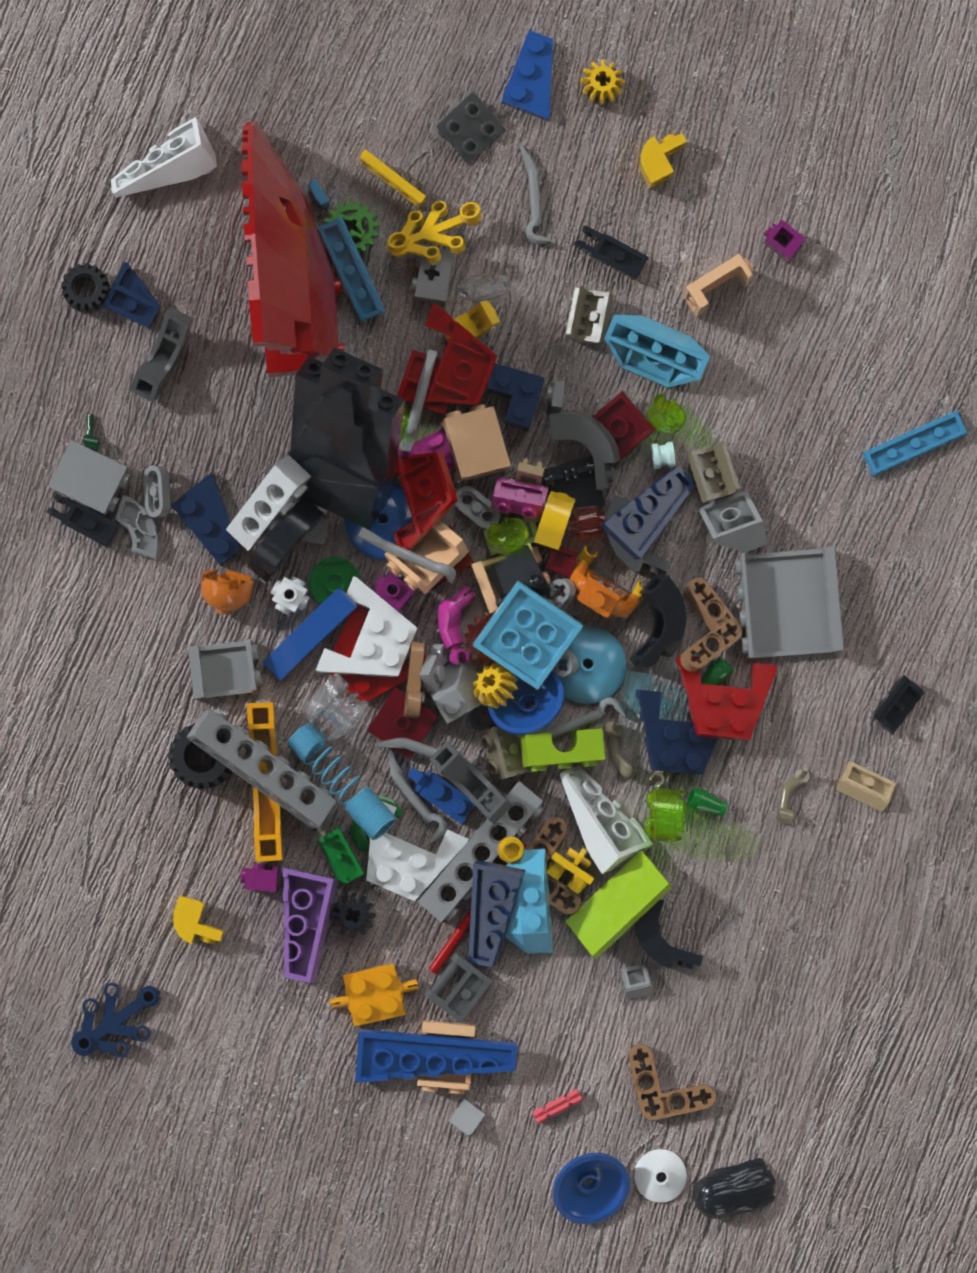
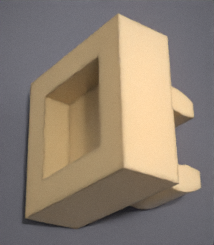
[515,458,544,485]

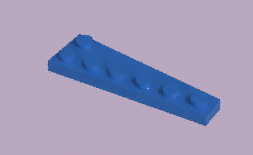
[355,1029,517,1082]

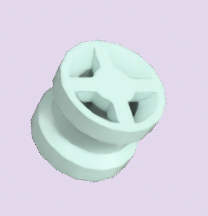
[651,441,675,470]

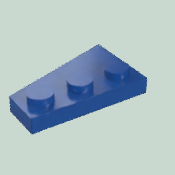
[501,30,553,121]

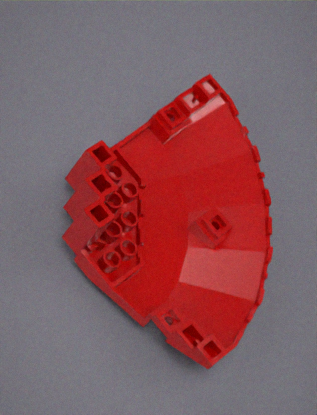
[241,121,345,377]

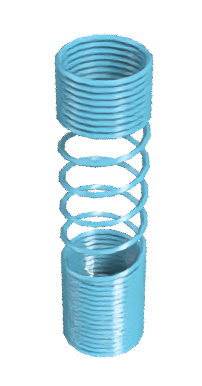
[287,723,397,840]

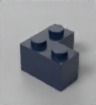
[487,363,545,431]

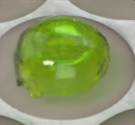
[647,393,687,434]
[486,517,529,555]

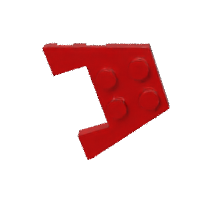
[398,303,498,405]
[393,452,458,551]
[330,605,427,704]
[676,655,777,741]

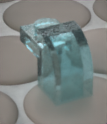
[622,670,674,716]

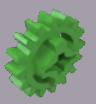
[324,199,380,254]

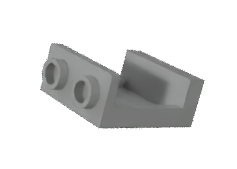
[48,440,131,516]
[188,639,262,700]

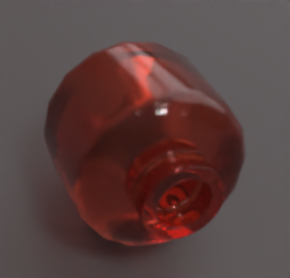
[568,506,606,541]

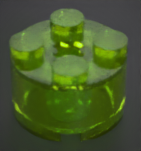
[645,788,686,842]

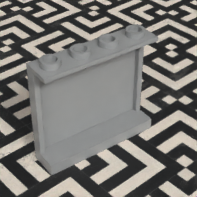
[735,546,844,659]

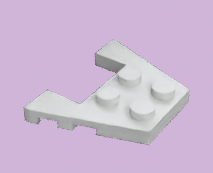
[316,576,417,677]
[366,801,469,901]

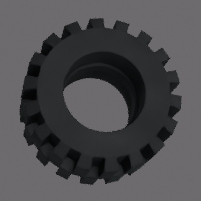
[168,724,233,789]

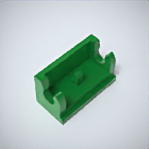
[317,828,365,886]

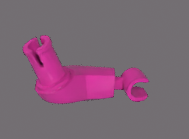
[438,586,476,665]

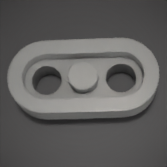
[143,465,171,518]
[455,486,500,530]

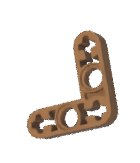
[680,578,742,672]
[404,642,425,718]
[527,818,580,914]
[629,1044,716,1120]

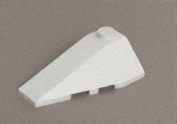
[111,117,217,198]
[559,766,653,874]

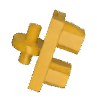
[547,847,594,894]

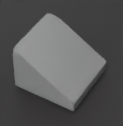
[621,963,653,1000]
[448,1098,485,1137]

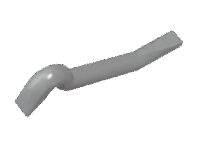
[519,143,552,244]
[400,349,438,452]
[359,527,456,584]
[534,697,626,739]
[374,738,480,767]
[388,747,446,843]

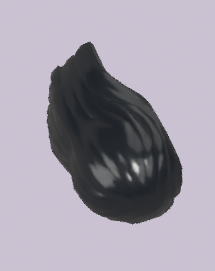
[693,1158,776,1219]

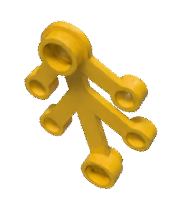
[387,201,482,264]

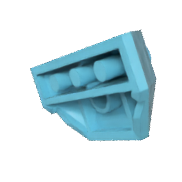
[604,315,710,388]
[505,849,554,954]

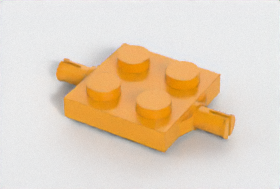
[329,962,419,1027]

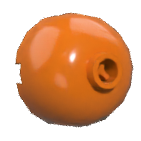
[201,570,254,615]

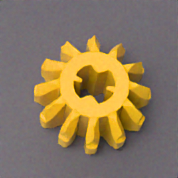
[580,59,625,105]
[472,663,518,709]

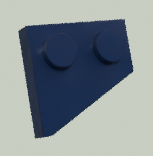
[103,262,161,330]

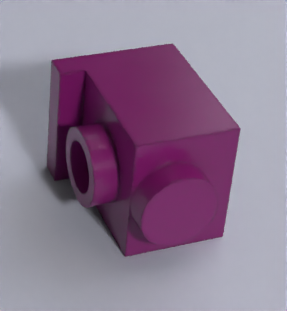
[764,220,806,263]
[374,572,415,612]
[240,863,280,892]

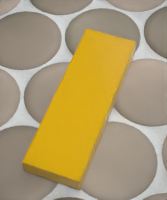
[359,149,427,209]

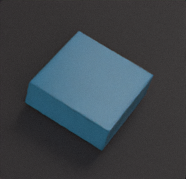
[307,179,330,211]

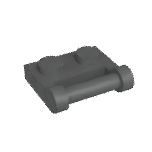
[423,952,493,1023]

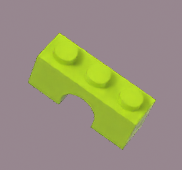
[520,728,605,772]

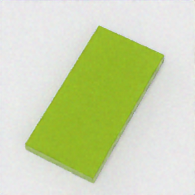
[565,850,673,959]

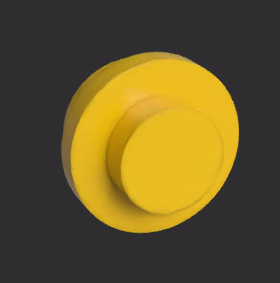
[497,836,524,863]

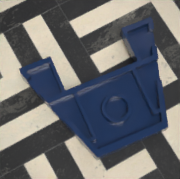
[636,689,718,775]

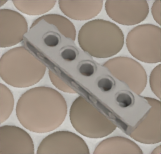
[186,709,336,828]
[418,781,543,922]

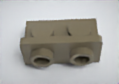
[480,726,531,781]

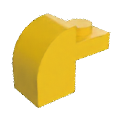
[639,133,687,189]
[443,299,500,342]
[534,491,575,550]
[173,895,225,945]

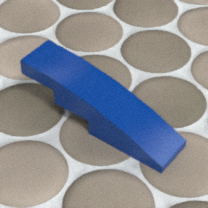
[263,587,357,681]

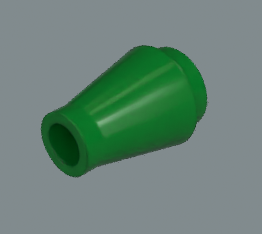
[700,656,734,686]
[686,787,727,817]

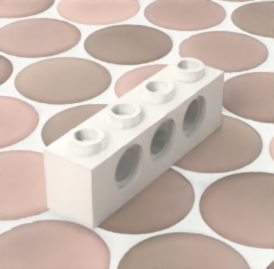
[226,455,311,551]

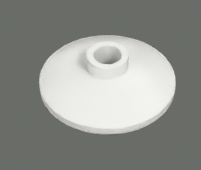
[634,1149,687,1203]

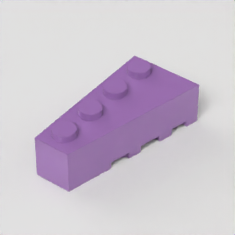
[283,868,339,983]

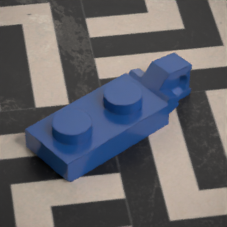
[407,768,475,824]

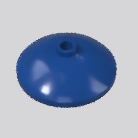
[345,483,413,560]
[488,671,565,735]
[552,1153,630,1224]

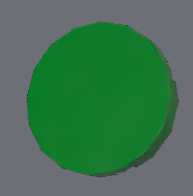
[309,556,361,604]

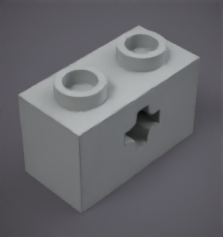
[411,245,454,306]

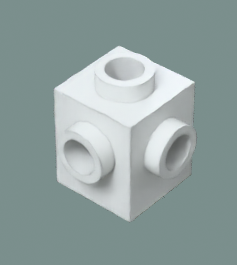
[271,576,310,615]

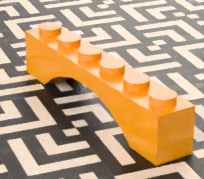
[247,702,284,862]

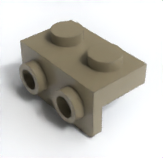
[565,286,614,345]
[687,441,740,503]

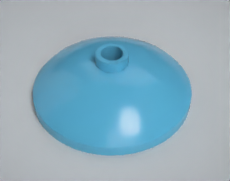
[559,626,626,704]

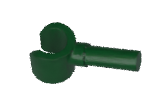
[83,414,100,452]

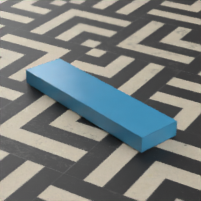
[317,216,386,322]
[862,410,968,477]

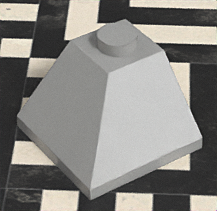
[698,490,768,553]
[422,658,483,725]

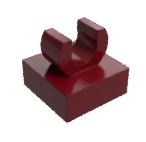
[545,546,579,578]

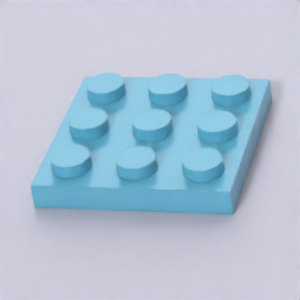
[473,580,583,690]

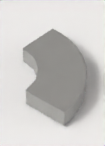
[115,495,160,560]

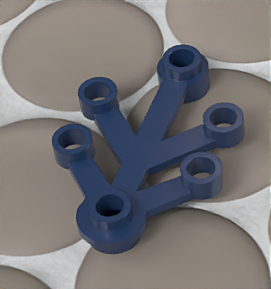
[71,982,161,1057]

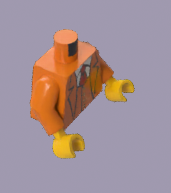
[570,545,645,618]

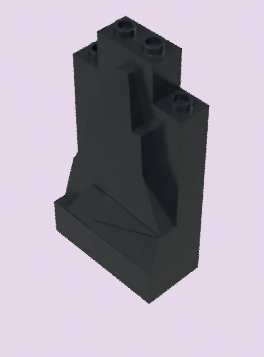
[287,347,405,530]

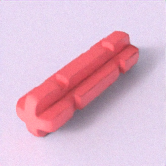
[533,1089,583,1124]

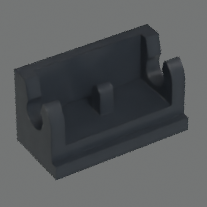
[869,675,924,735]

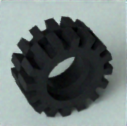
[61,263,110,313]

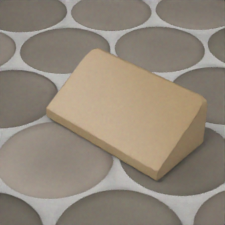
[836,761,897,812]

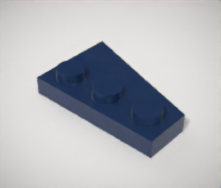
[171,473,241,566]

